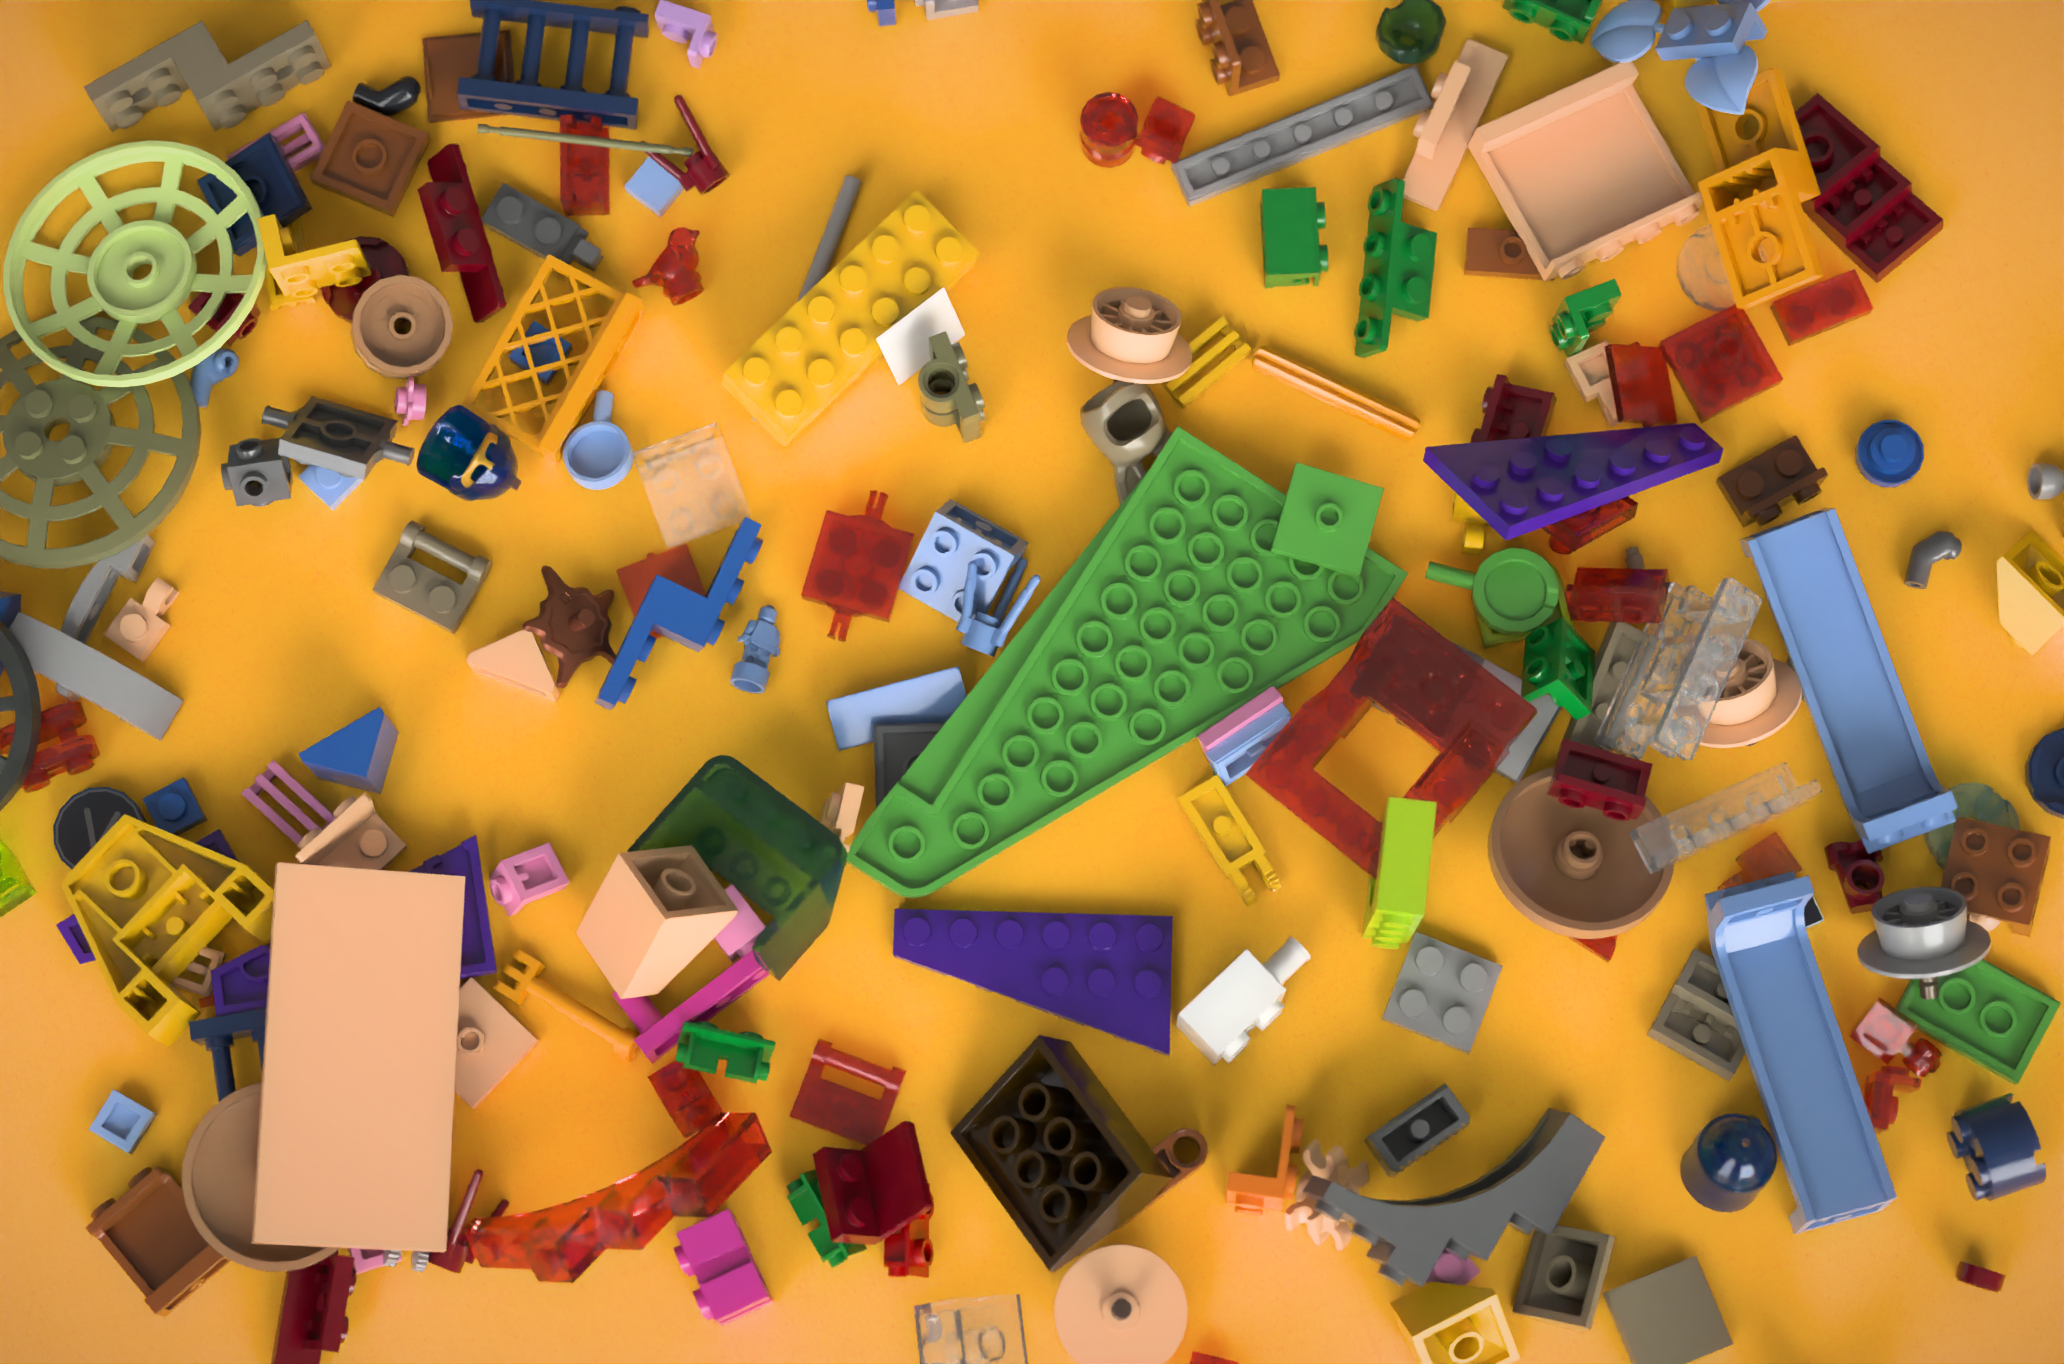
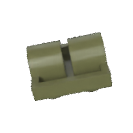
[918,331,986,444]

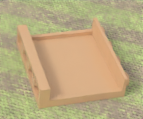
[1467,61,1703,282]

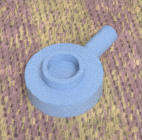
[563,391,634,490]

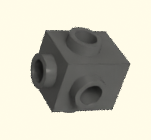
[221,438,293,507]

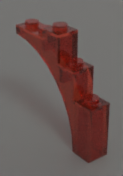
[463,1112,773,1283]

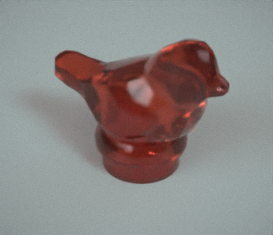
[632,227,704,306]

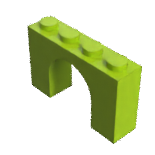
[1362,796,1437,949]

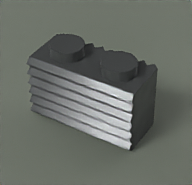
[1364,1083,1470,1177]

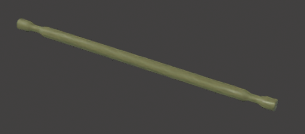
[477,124,694,157]

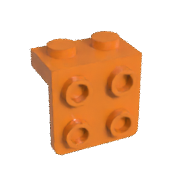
[1226,1104,1304,1216]

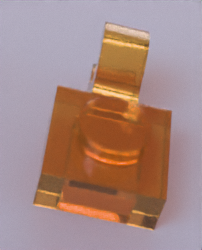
[1717,831,1802,891]

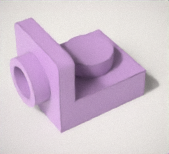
[654,0,718,69]

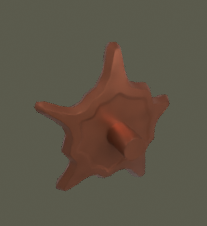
[522,565,616,689]

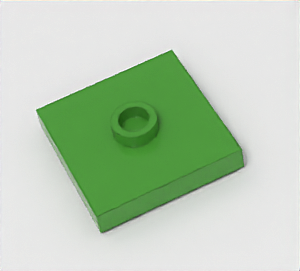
[1270,462,1384,577]

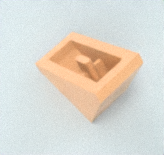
[466,630,560,702]

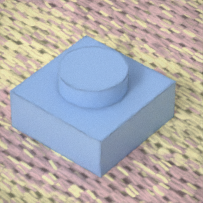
[298,465,364,511]

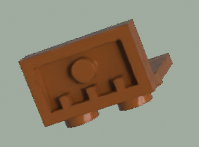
[1195,0,1280,97]
[1941,817,2051,937]

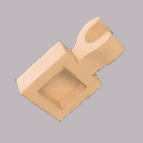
[1565,340,1629,428]
[104,577,179,663]

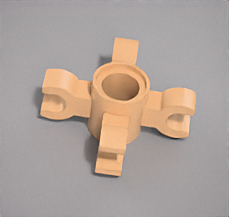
[1285,1139,1370,1251]

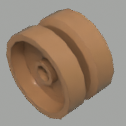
[350,275,453,380]

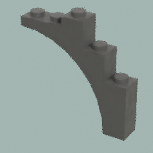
[1303,1108,1606,1287]

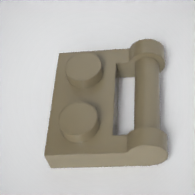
[373,520,492,635]

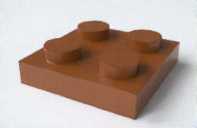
[310,101,431,217]

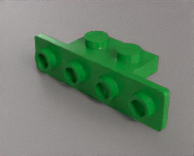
[1354,178,1437,358]

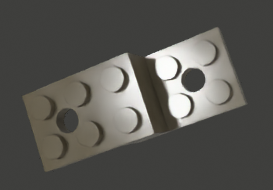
[84,20,331,132]

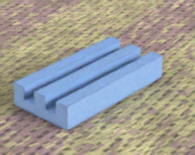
[1205,702,1299,786]

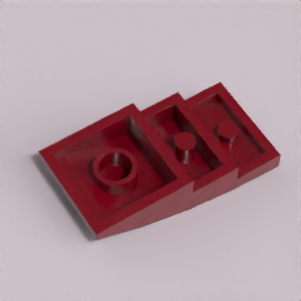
[1794,93,1944,283]

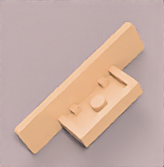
[1403,39,1507,211]

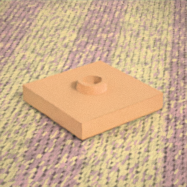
[454,977,539,1109]

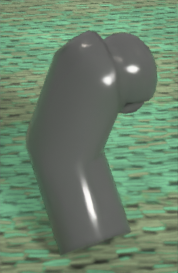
[1904,531,1962,589]

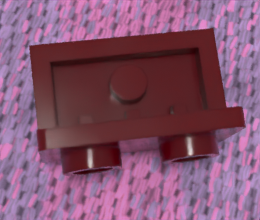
[1470,374,1557,443]
[1547,738,1653,821]

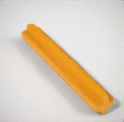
[1252,346,1420,441]

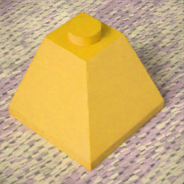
[1996,529,2064,656]
[1390,1282,1520,1364]

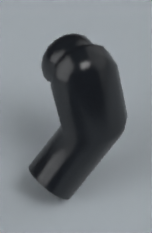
[353,76,421,117]

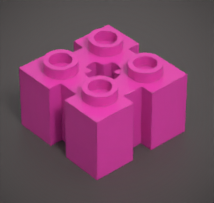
[673,1209,773,1326]

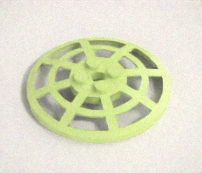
[3,140,267,387]

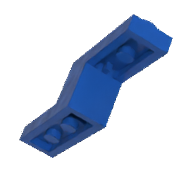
[594,517,763,711]

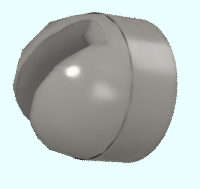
[2027,463,2064,500]

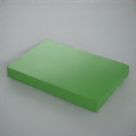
[1891,959,2061,1085]

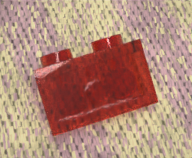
[1564,567,1670,624]

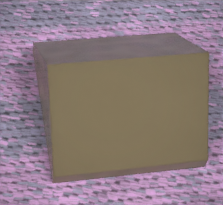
[1512,1225,1615,1333]

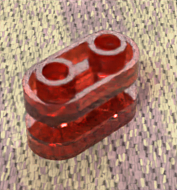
[0,701,100,793]

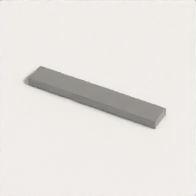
[1171,65,1434,207]

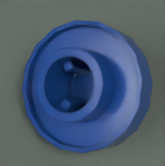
[1855,420,1924,487]

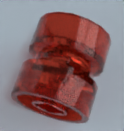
[1080,92,1139,168]

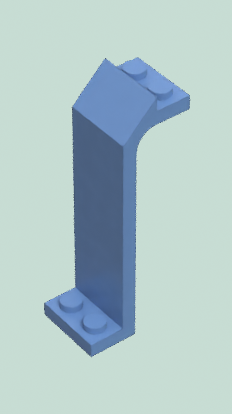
[1739,507,1958,854]
[1705,871,1897,1234]

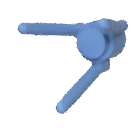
[956,558,1041,657]

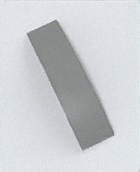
[56,534,155,705]
[9,612,183,741]

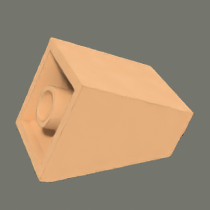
[576,845,739,999]

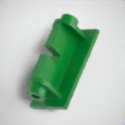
[675,1021,776,1084]
[786,1169,867,1268]

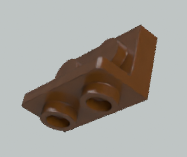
[1716,435,1828,528]

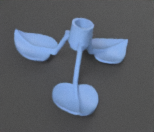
[1590,0,1770,115]

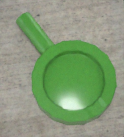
[1425,548,1559,636]

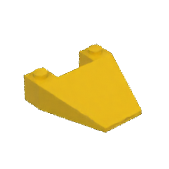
[60,814,274,1047]

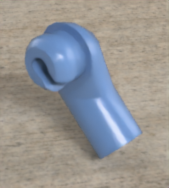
[190,348,239,407]

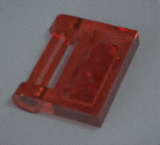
[790,1038,907,1146]

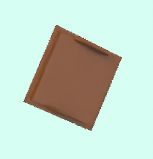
[422,30,515,123]

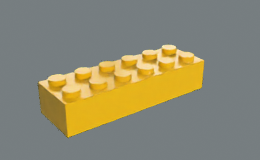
[721,189,980,448]

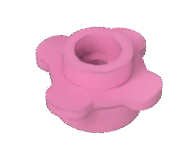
[394,376,426,426]

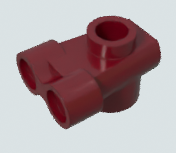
[1824,839,1884,914]

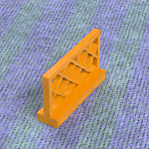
[460,254,644,465]

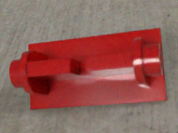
[883,1183,934,1278]

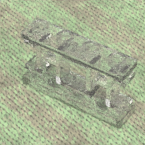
[1593,577,1762,760]

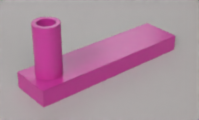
[612,927,800,1064]

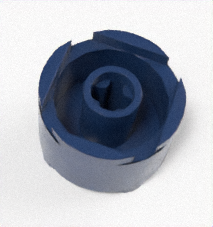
[1947,1093,2046,1201]

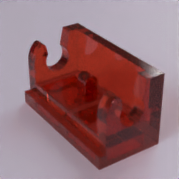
[560,115,610,216]

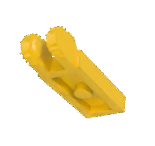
[1178,774,1282,907]

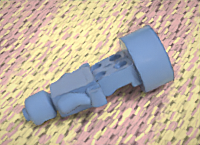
[730,605,780,694]

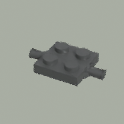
[262,396,415,480]

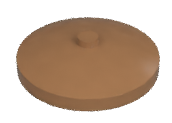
[1487,767,1674,939]
[182,1082,341,1272]

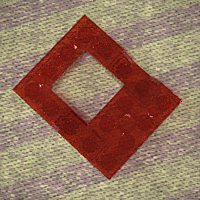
[1245,598,1538,880]

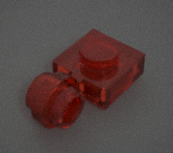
[1849,997,1942,1077]

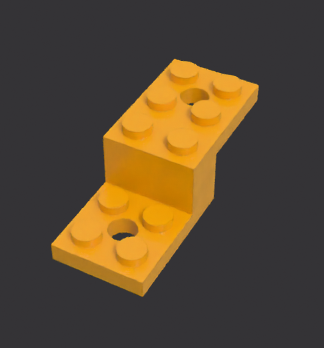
[1696,68,1824,309]

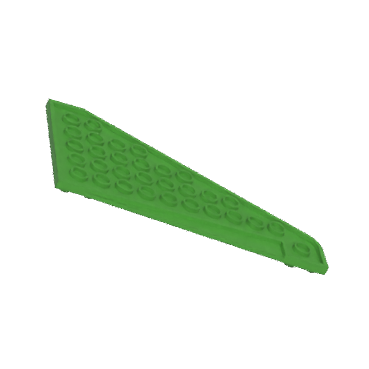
[842,426,1408,898]

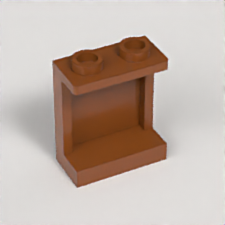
[85,1166,232,1317]

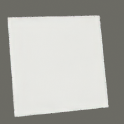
[876,287,966,386]

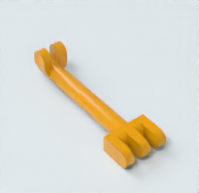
[492,948,641,1062]

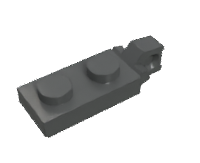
[481,183,603,272]

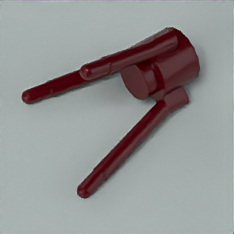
[640,95,730,195]
[428,1167,509,1273]

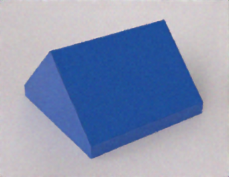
[299,707,399,794]

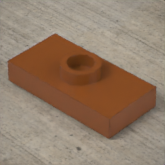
[1465,228,1555,281]

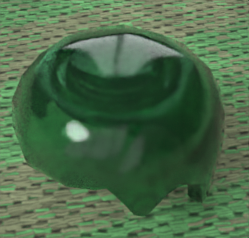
[1375,0,1446,65]

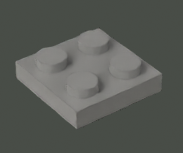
[1381,932,1503,1054]

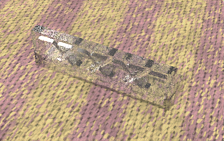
[1629,761,1823,875]

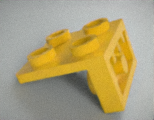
[257,214,372,298]

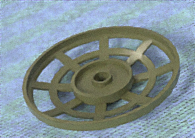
[0,316,201,569]

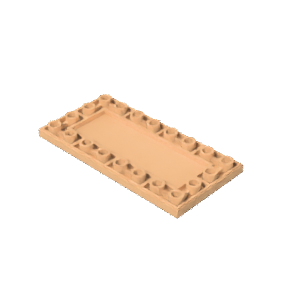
[252,863,465,1252]

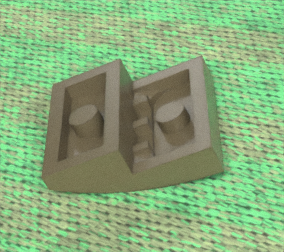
[1647,948,1745,1081]
[1603,1256,1733,1364]

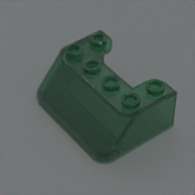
[627,755,847,981]

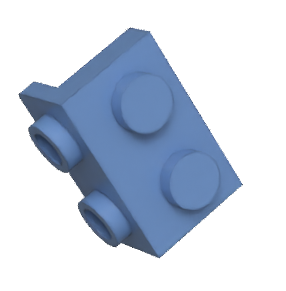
[1655,1,1768,61]

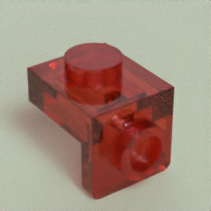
[1135,96,1195,164]
[648,1060,724,1138]

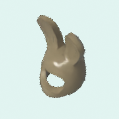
[1080,381,1173,505]

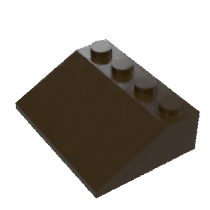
[950,1035,1173,1272]

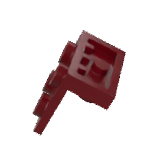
[812,1121,932,1245]

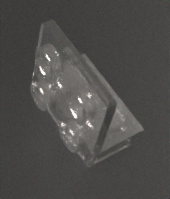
[633,422,751,548]

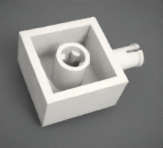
[1176,936,1311,1066]

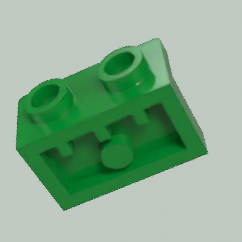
[1549,279,1622,358]
[1521,617,1595,721]

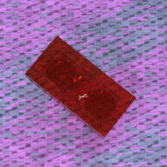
[1770,269,1874,347]

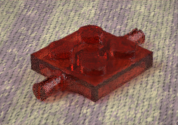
[801,490,914,642]

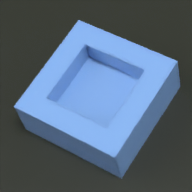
[624,156,684,218]
[88,1089,157,1155]

